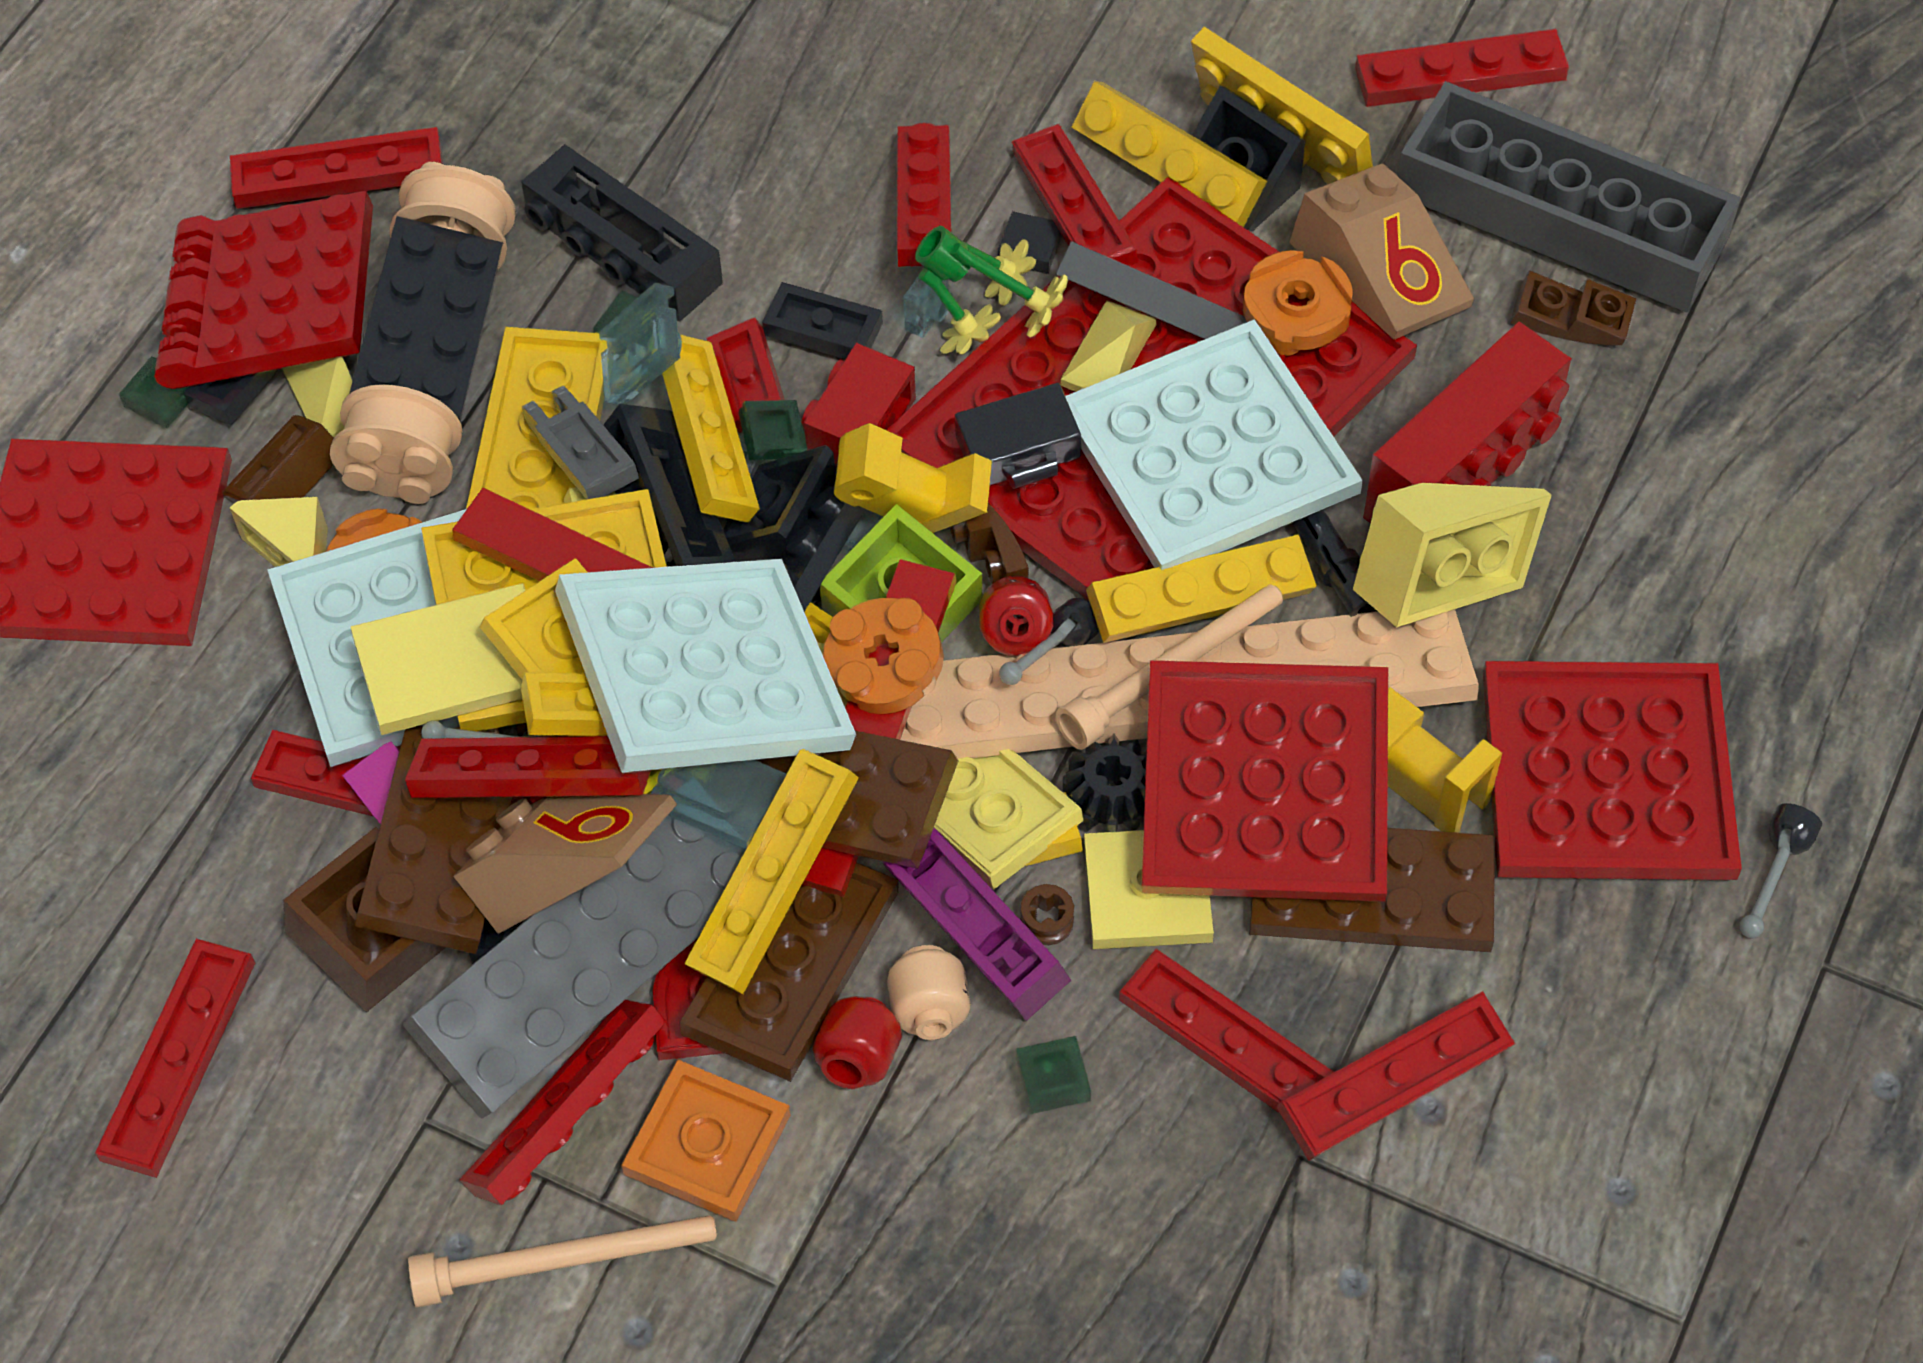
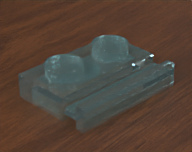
[599,283,682,405]

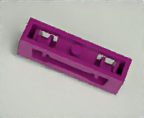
[879,827,1071,1021]

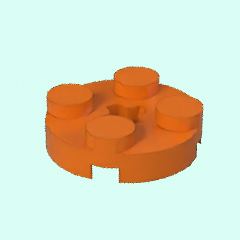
[1243,250,1353,355]
[823,598,944,714]

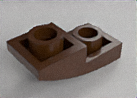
[1510,270,1637,346]
[950,503,1029,584]

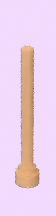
[1056,584,1283,750]
[408,1216,717,1308]

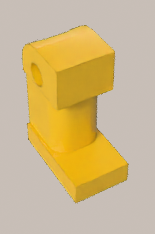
[834,423,992,533]
[1388,687,1502,833]

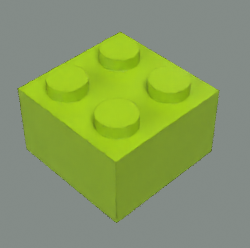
[820,504,982,643]

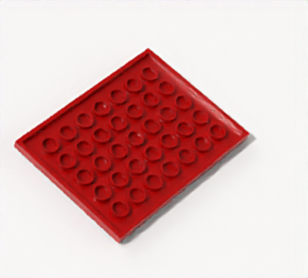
[886,176,1417,601]

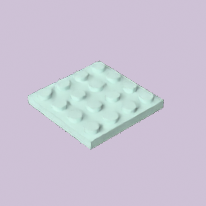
[1065,319,1363,570]
[267,509,467,767]
[555,559,856,773]

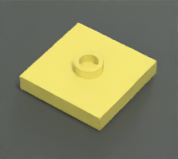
[1084,830,1214,949]

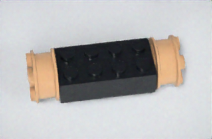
[330,162,516,504]

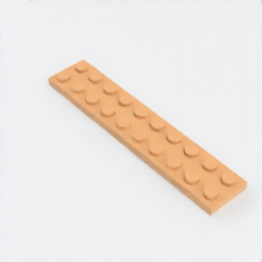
[900,609,1479,759]

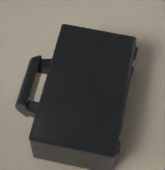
[955,383,1081,489]

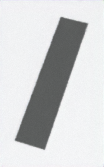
[1056,241,1246,339]

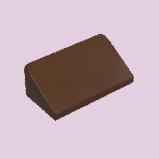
[222,415,334,503]

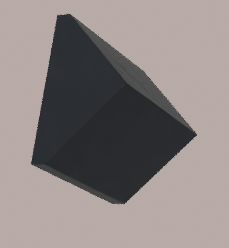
[1192,85,1306,232]
[723,445,836,562]

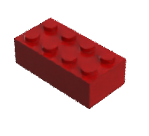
[1363,321,1572,524]

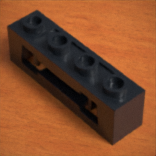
[521,144,723,322]
[603,403,736,567]

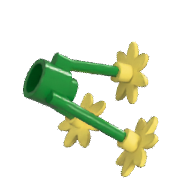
[915,226,1068,355]

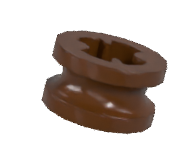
[1020,884,1074,946]

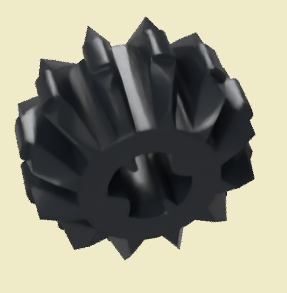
[1062,733,1147,832]

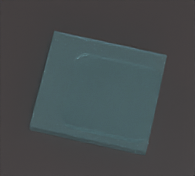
[650,760,787,849]

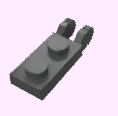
[521,385,639,500]

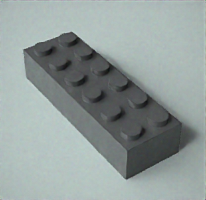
[1397,81,1741,313]
[402,783,747,1119]

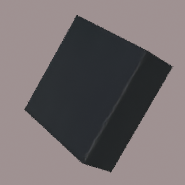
[998,211,1062,274]

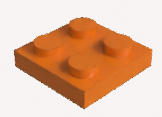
[622,1060,791,1222]

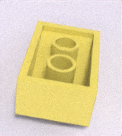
[1353,483,1552,627]

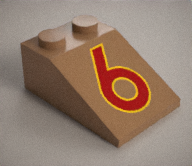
[1289,163,1474,340]
[454,794,677,934]

